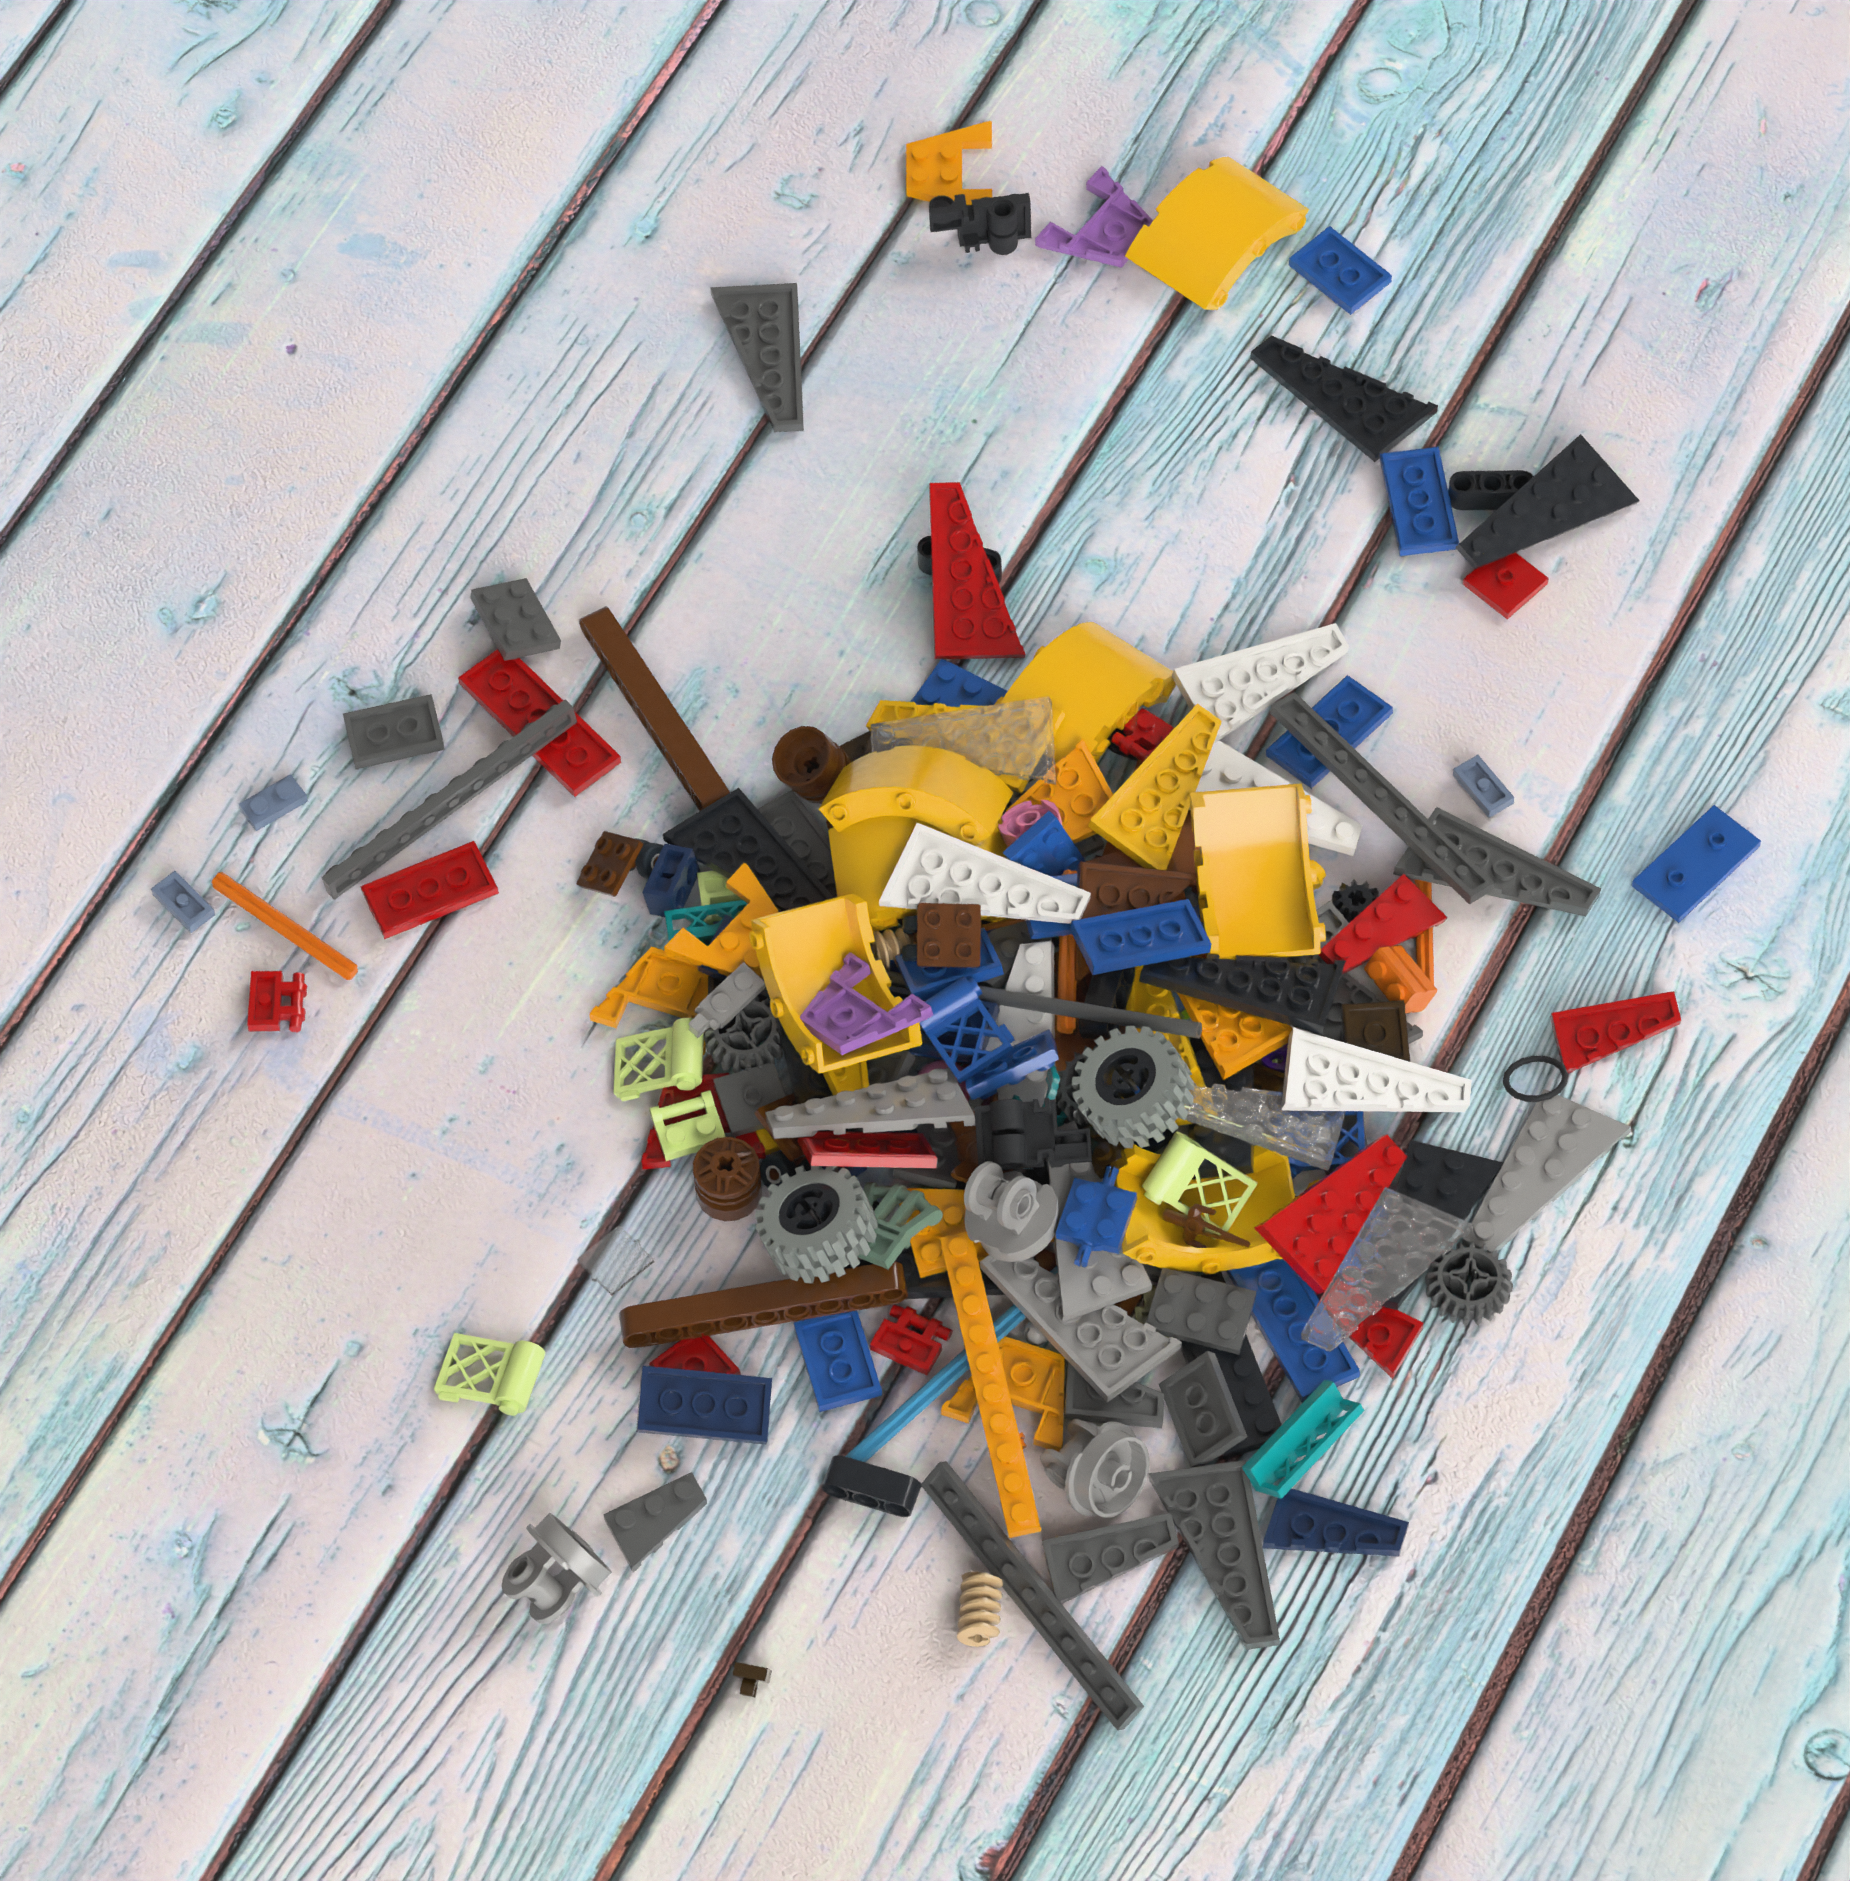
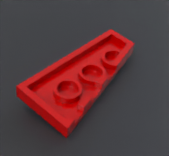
[1318,874,1448,975]
[1550,991,1681,1074]

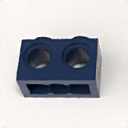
[642,844,700,917]

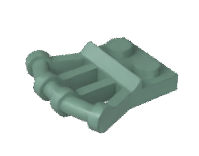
[858,1182,943,1270]

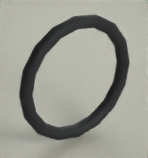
[1503,1055,1568,1102]

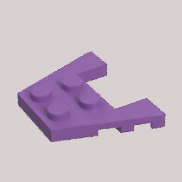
[1035,166,1153,268]
[800,952,933,1055]

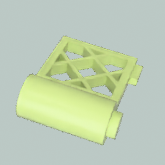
[613,1018,704,1101]
[1142,1131,1258,1240]
[434,1333,545,1416]

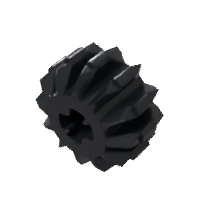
[1331,879,1379,923]

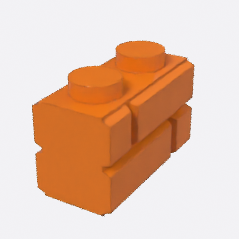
[1364,945,1437,1014]

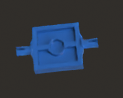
[1056,1166,1137,1268]

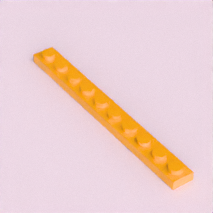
[940,1232,1041,1538]

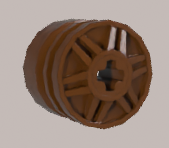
[772,726,851,804]
[693,1137,762,1221]

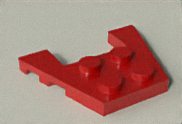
[641,1072,766,1170]

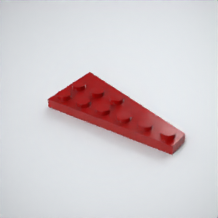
[929,482,1026,659]
[1254,1134,1407,1294]

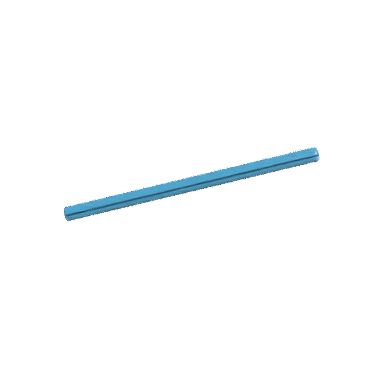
[846,1266,1058,1462]

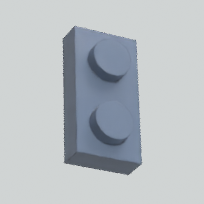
[1453,755,1514,818]
[239,774,308,831]
[151,871,215,933]

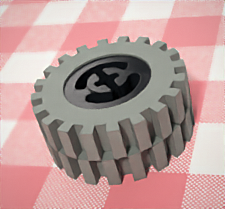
[1072,1026,1195,1148]
[755,1166,878,1283]

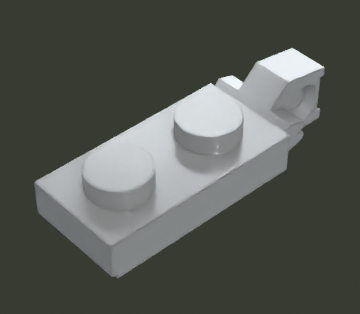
[689,962,766,1038]

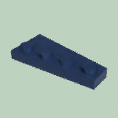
[1262,1488,1409,1556]

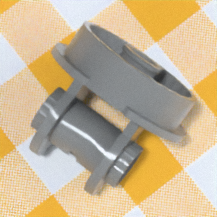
[964,1161,1059,1262]
[1040,1419,1149,1518]
[502,1513,612,1624]

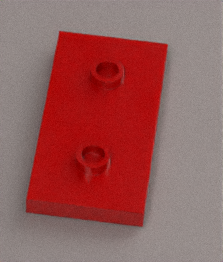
[360,841,499,940]
[798,1131,938,1168]

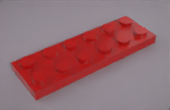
[458,649,621,797]

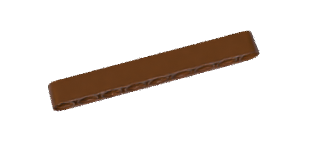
[579,606,730,811]
[619,1262,908,1348]

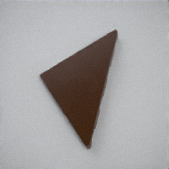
[1075,861,1197,981]

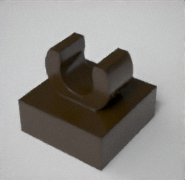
[733,1662,772,1698]

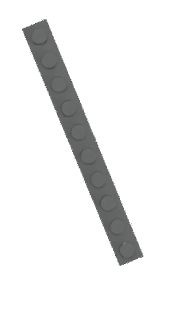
[1270,692,1495,905]
[321,699,577,900]
[921,1461,1144,1730]

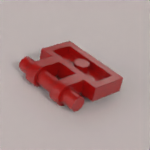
[1111,707,1174,764]
[247,971,307,1032]
[870,1304,953,1376]

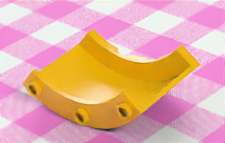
[1125,157,1309,310]
[993,622,1176,763]
[819,745,1014,846]
[1190,783,1326,960]
[828,813,1008,932]
[749,893,922,1073]
[1114,1140,1295,1274]

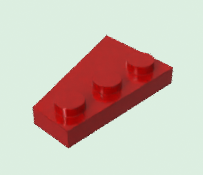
[1322,1280,1424,1379]

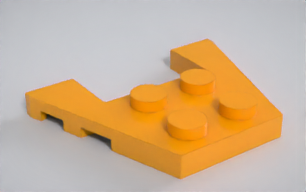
[906,121,992,205]
[664,863,779,979]
[589,946,708,1055]
[941,1336,1065,1452]

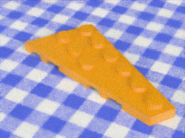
[1177,953,1293,1080]

